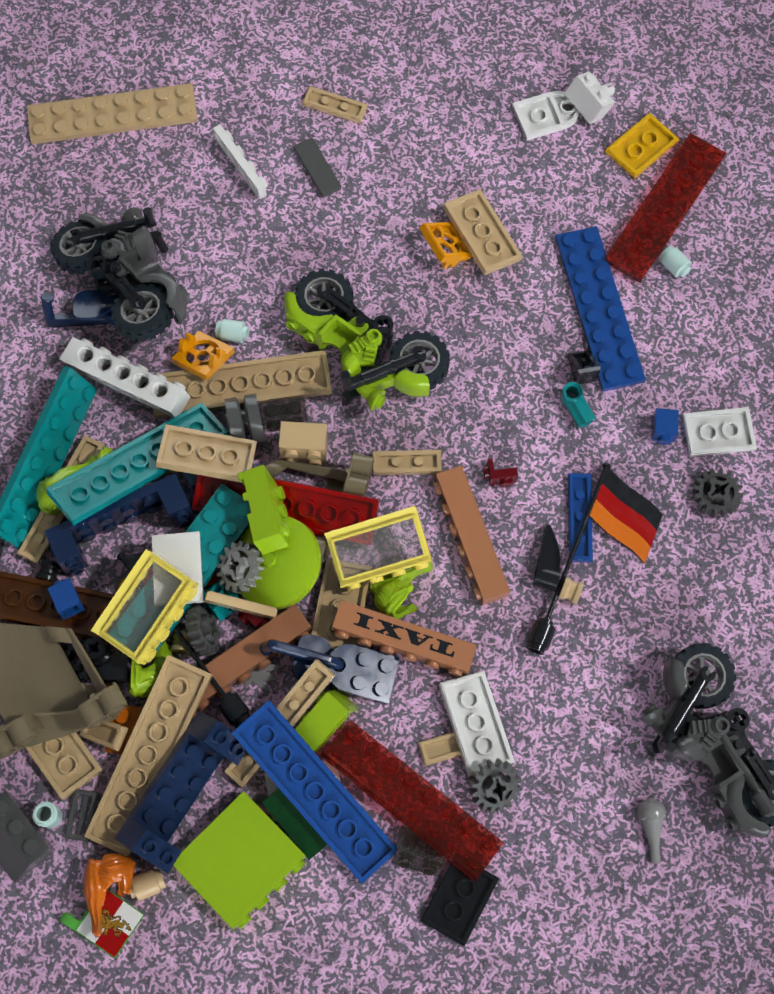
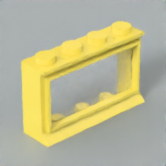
[324,506,433,591]
[91,549,199,665]

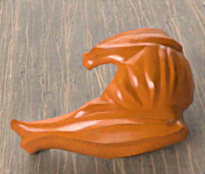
[83,853,136,937]

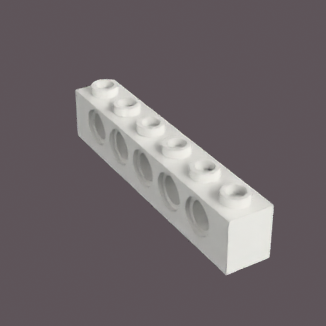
[59,337,190,418]

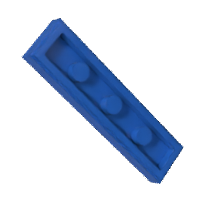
[568,473,593,563]

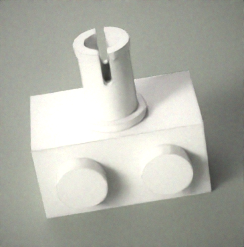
[564,71,615,124]

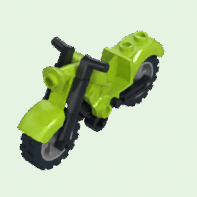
[284,269,450,411]

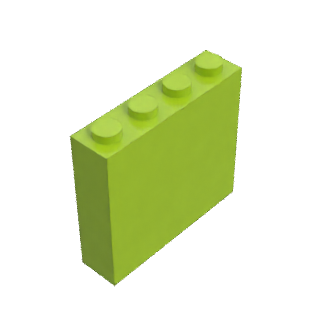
[173,791,306,930]

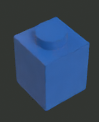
[652,408,679,445]
[48,578,85,620]

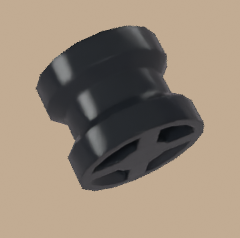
[34,559,62,582]
[83,637,112,667]

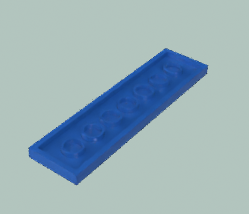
[555,226,646,392]
[232,700,399,884]

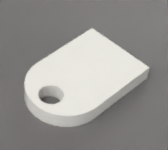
[512,91,579,141]

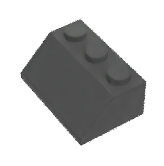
[0,791,56,884]

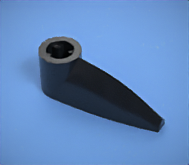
[532,524,560,591]

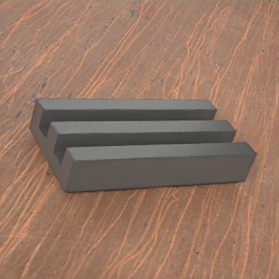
[64,789,100,842]

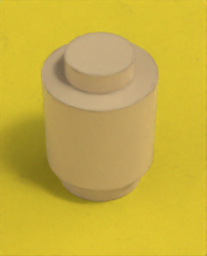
[130,868,166,901]

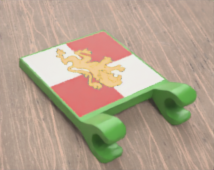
[60,889,145,958]

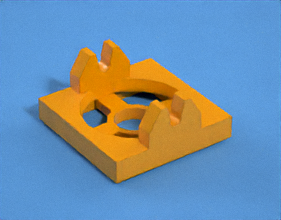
[419,222,472,269]
[171,331,235,381]

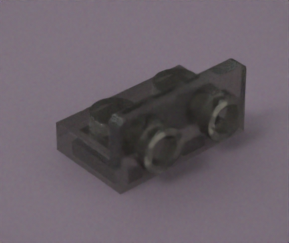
[260,397,307,432]
[391,825,448,876]

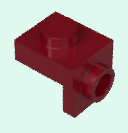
[483,458,518,488]
[237,611,272,630]

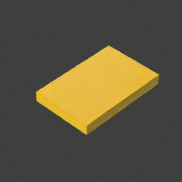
[605,113,679,179]

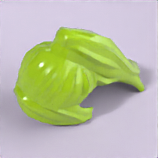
[36,455,97,515]
[369,562,433,619]
[128,640,173,698]

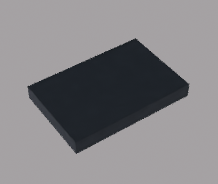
[420,854,499,946]

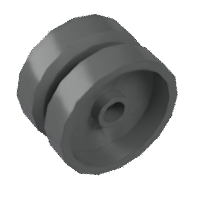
[224,393,265,443]

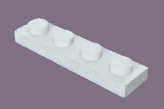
[213,124,268,199]

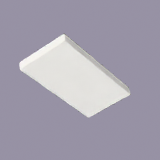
[439,671,515,777]

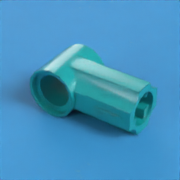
[560,382,596,429]

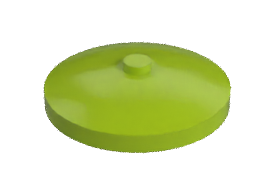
[234,517,321,610]

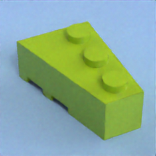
[238,465,291,555]
[295,690,360,754]

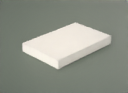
[682,407,757,457]
[152,531,204,607]

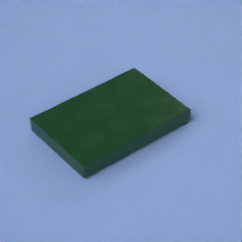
[262,788,328,860]

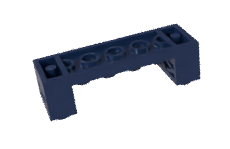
[44,473,195,576]
[115,711,247,873]

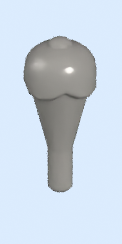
[637,798,666,864]

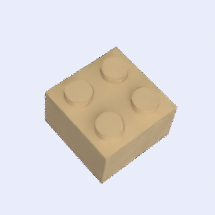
[279,421,329,466]

